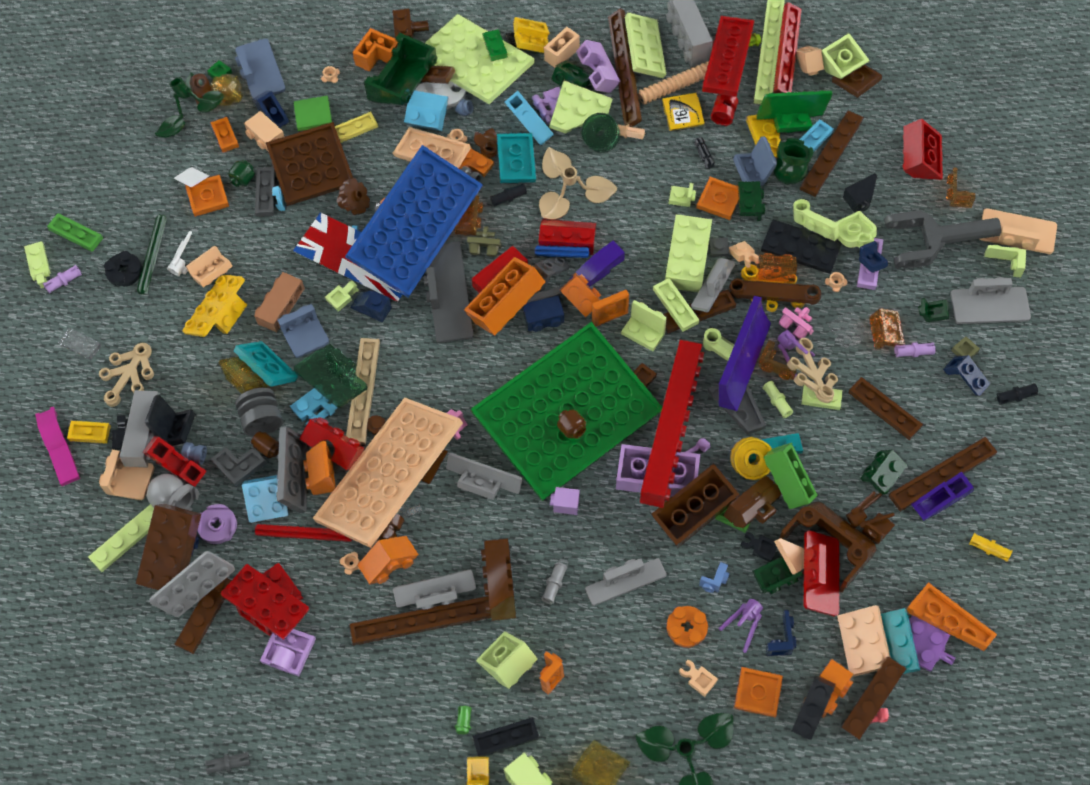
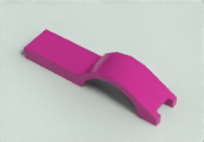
[35,406,81,486]

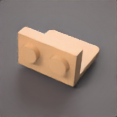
[99,450,155,500]

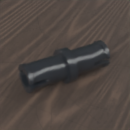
[490,183,527,207]
[996,383,1038,405]

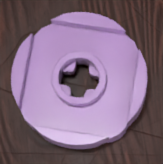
[198,504,237,544]

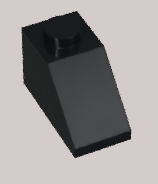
[843,173,877,213]

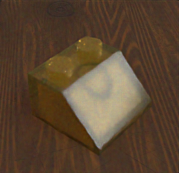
[218,356,267,394]
[572,740,631,785]

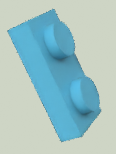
[799,119,834,151]

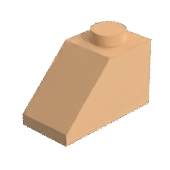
[796,46,824,75]

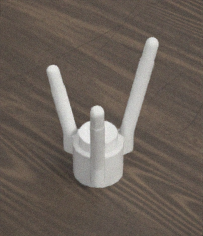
[167,231,201,277]

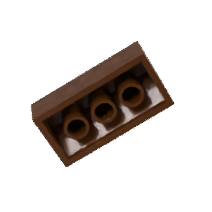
[651,464,740,548]

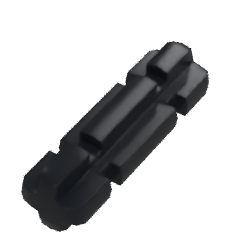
[694,137,715,169]

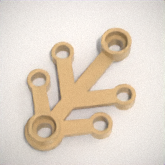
[787,338,838,403]
[99,343,154,407]

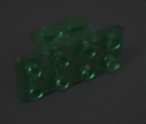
[293,344,368,408]

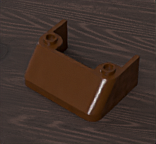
[779,501,876,593]

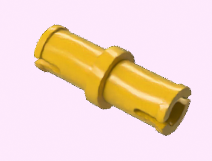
[969,533,1013,562]

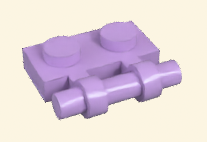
[532,87,560,125]

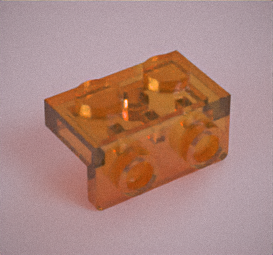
[455,195,483,235]
[758,253,797,282]

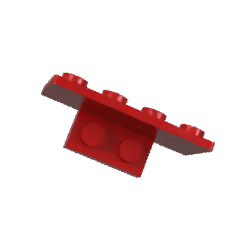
[221,564,309,640]

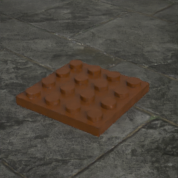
[266,122,353,206]

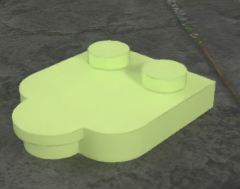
[836,211,877,248]

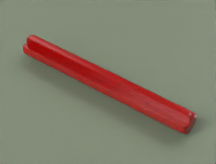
[255,524,353,542]

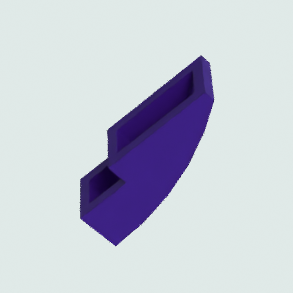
[570,240,625,287]
[911,472,974,521]

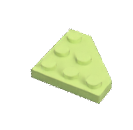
[549,81,613,133]

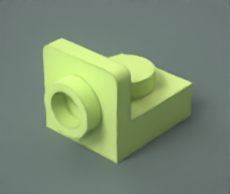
[669,183,696,207]

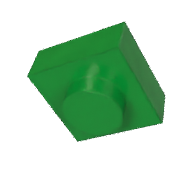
[207,60,232,83]

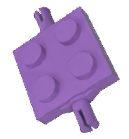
[909,615,956,672]

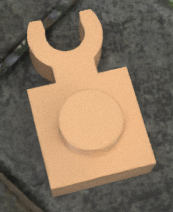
[729,241,759,268]
[679,660,718,697]

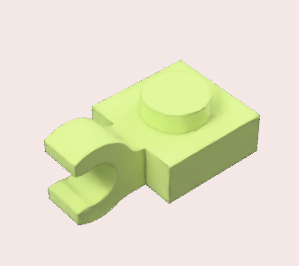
[325,280,359,312]

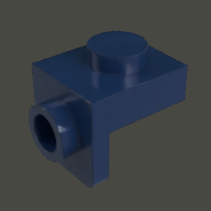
[859,241,888,273]

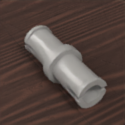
[541,562,567,604]

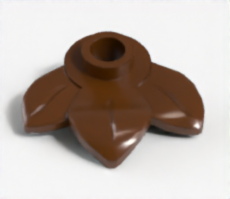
[474,128,498,158]

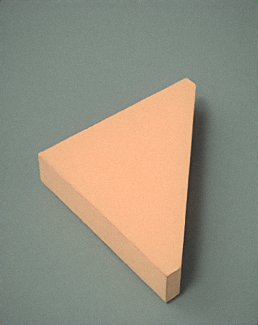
[774,538,804,574]

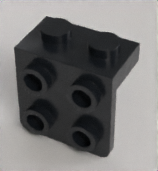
[145,395,196,446]

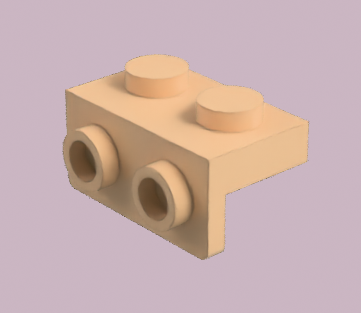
[186,246,233,288]

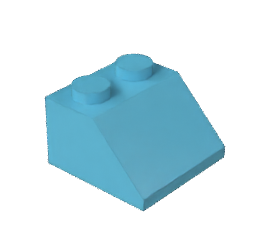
[404,90,449,131]

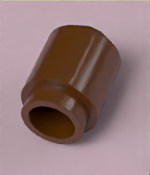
[251,431,279,458]

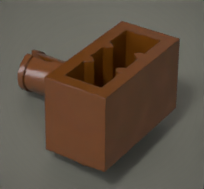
[393,9,429,38]

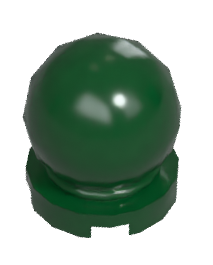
[773,138,814,185]

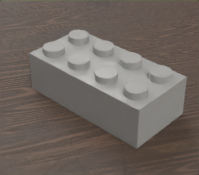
[666,0,713,67]

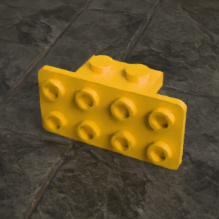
[182,275,247,337]

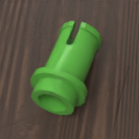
[455,706,472,735]

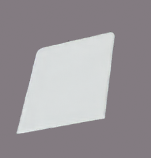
[174,167,209,188]

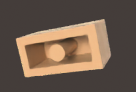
[544,27,580,68]
[244,111,284,151]

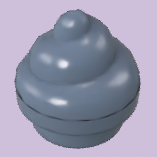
[455,99,473,117]

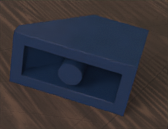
[252,91,290,128]
[350,291,392,323]

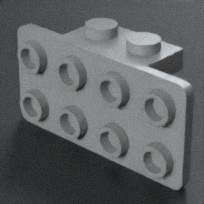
[950,277,1031,324]
[149,551,235,617]

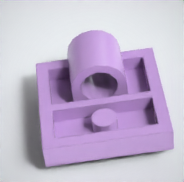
[260,629,316,677]

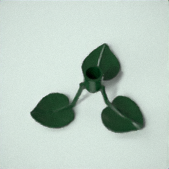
[154,72,224,137]
[636,713,733,785]

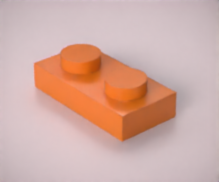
[211,117,239,153]

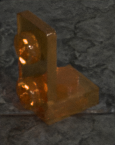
[947,167,975,208]
[758,340,797,380]

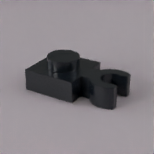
[740,532,777,562]

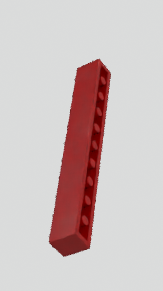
[640,340,705,508]

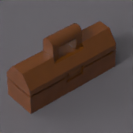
[723,475,781,528]

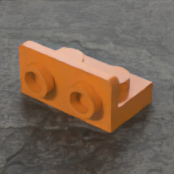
[540,651,564,695]

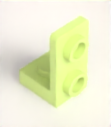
[984,245,1026,277]

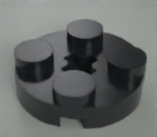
[104,251,142,287]

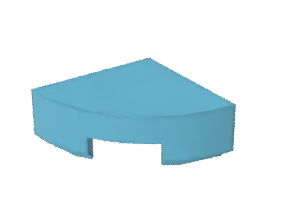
[272,186,286,211]

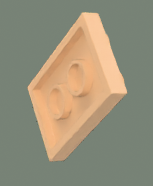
[837,605,890,677]

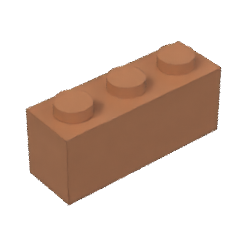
[254,272,305,333]

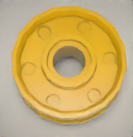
[730,437,772,480]

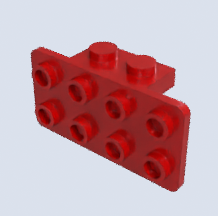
[804,531,839,617]

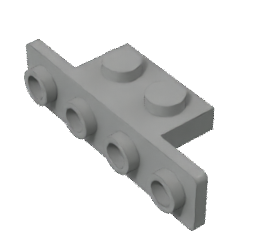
[691,258,735,312]
[446,453,522,500]
[585,558,667,606]
[393,569,476,609]

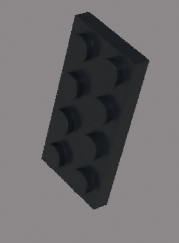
[761,219,842,274]

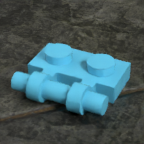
[290,384,340,425]

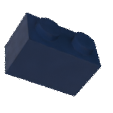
[522,296,564,332]

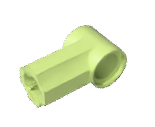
[703,328,734,361]

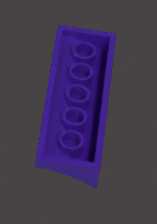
[719,296,771,411]

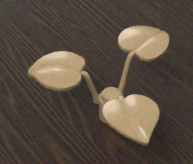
[539,147,617,220]

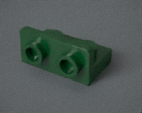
[551,60,591,87]

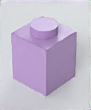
[550,487,580,515]

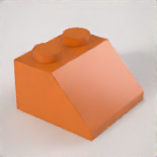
[303,441,336,495]

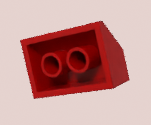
[903,118,943,180]
[538,219,596,255]

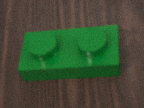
[482,29,508,62]

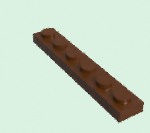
[800,110,864,197]
[889,437,997,512]

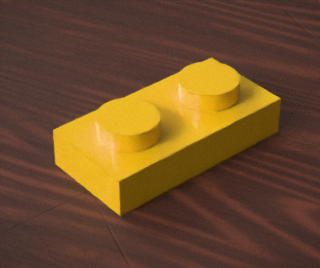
[67,421,111,444]

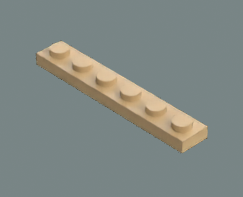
[346,338,380,445]

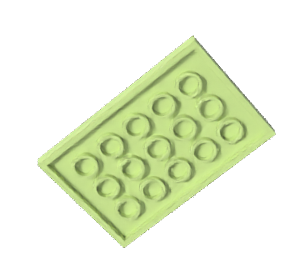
[425,14,534,104]

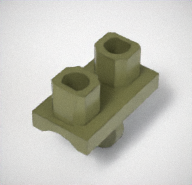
[467,226,502,257]

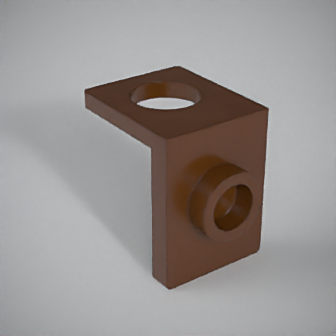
[862,513,895,545]

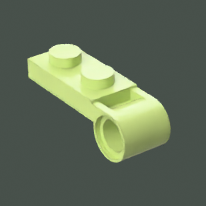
[793,199,839,241]

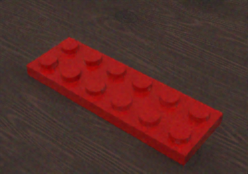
[702,16,755,97]

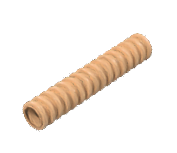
[638,61,709,105]

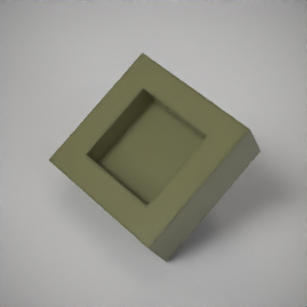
[951,336,980,358]

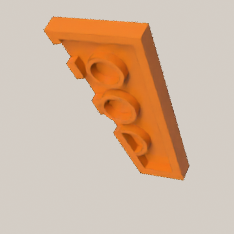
[906,582,997,651]

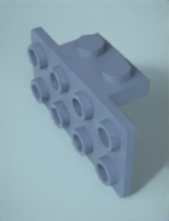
[235,39,286,99]

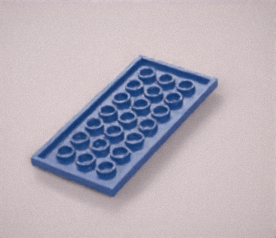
[345,145,483,298]

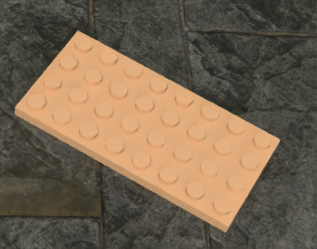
[313,398,463,548]

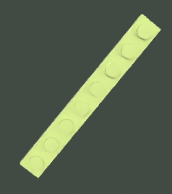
[754,0,785,104]

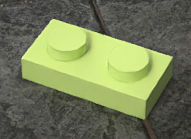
[801,385,843,410]

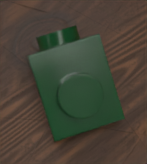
[918,298,949,322]

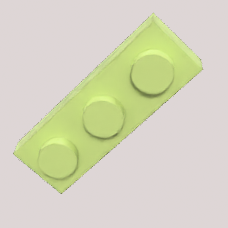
[653,278,699,332]

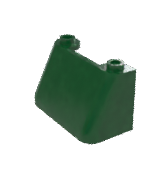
[364,32,437,105]

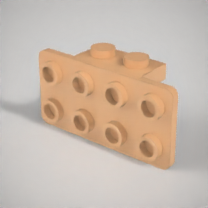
[980,208,1057,254]

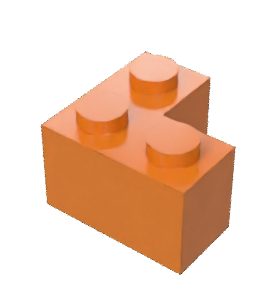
[353,28,398,72]
[357,536,419,585]
[803,659,853,718]

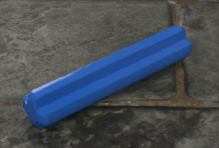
[535,245,589,258]

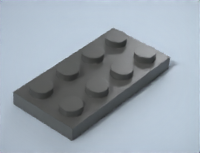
[276,426,309,513]

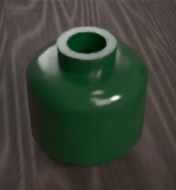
[228,160,255,187]

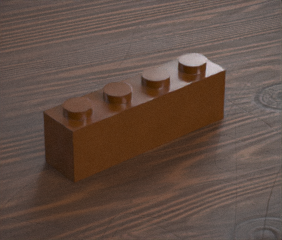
[481,538,516,621]

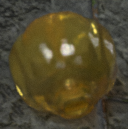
[210,74,243,106]

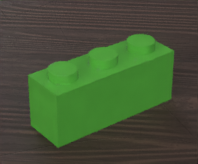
[764,443,817,509]

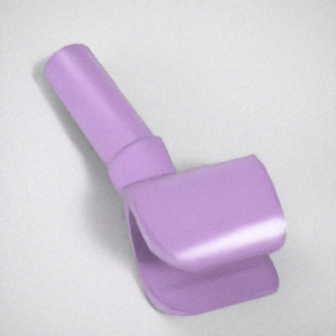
[686,438,710,453]

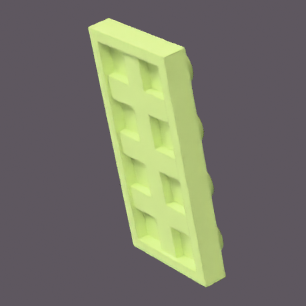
[625,13,666,78]

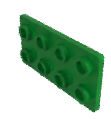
[756,91,833,133]

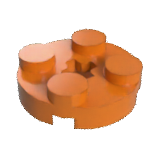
[666,606,708,648]

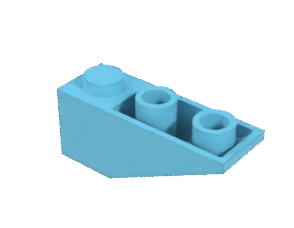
[505,91,554,145]

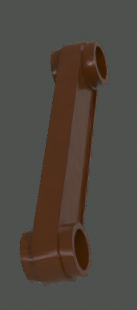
[729,279,821,305]

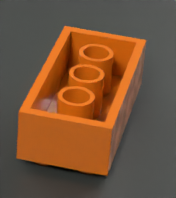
[464,257,545,336]

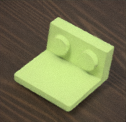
[621,300,666,351]

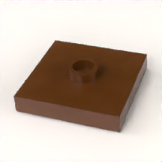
[832,64,882,98]

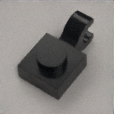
[112,415,128,450]

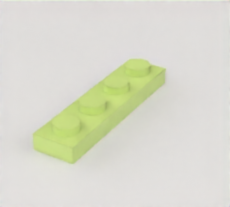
[88,504,154,572]

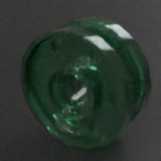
[581,113,620,153]

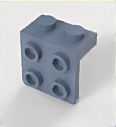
[733,136,777,186]
[277,304,329,358]

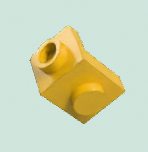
[467,757,489,785]

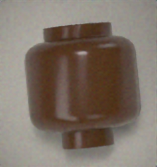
[557,410,586,439]

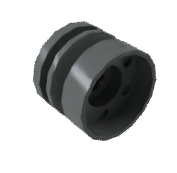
[235,388,283,437]

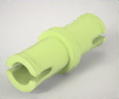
[763,381,793,418]

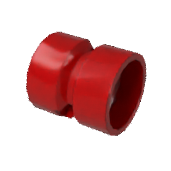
[710,94,738,126]

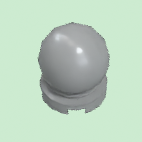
[146,474,199,511]

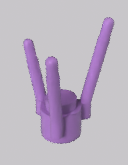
[777,330,815,378]
[719,599,763,653]

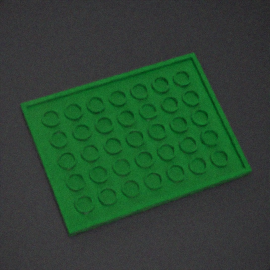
[470,322,662,502]

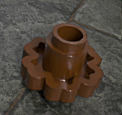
[337,178,370,215]

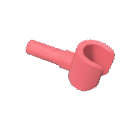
[870,708,889,724]

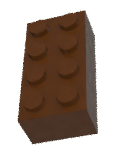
[136,503,201,590]

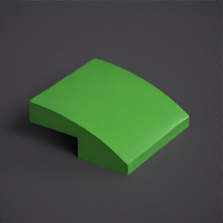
[294,96,332,131]

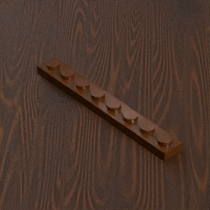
[608,8,642,127]
[350,596,491,646]

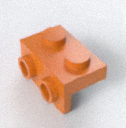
[560,272,601,318]

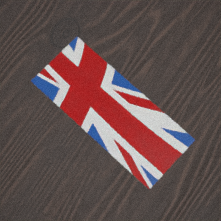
[293,213,403,302]

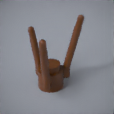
[846,491,895,529]

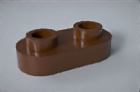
[190,73,212,105]

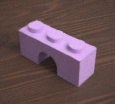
[576,40,620,93]

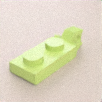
[24,241,51,288]

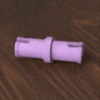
[43,265,82,294]
[894,342,936,358]

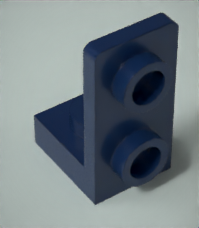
[943,355,990,396]
[766,610,796,656]

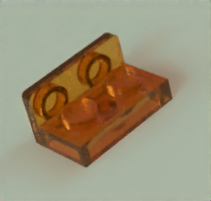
[869,308,905,350]

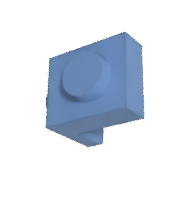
[699,562,730,593]

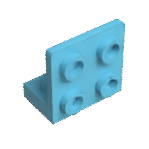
[242,475,288,523]

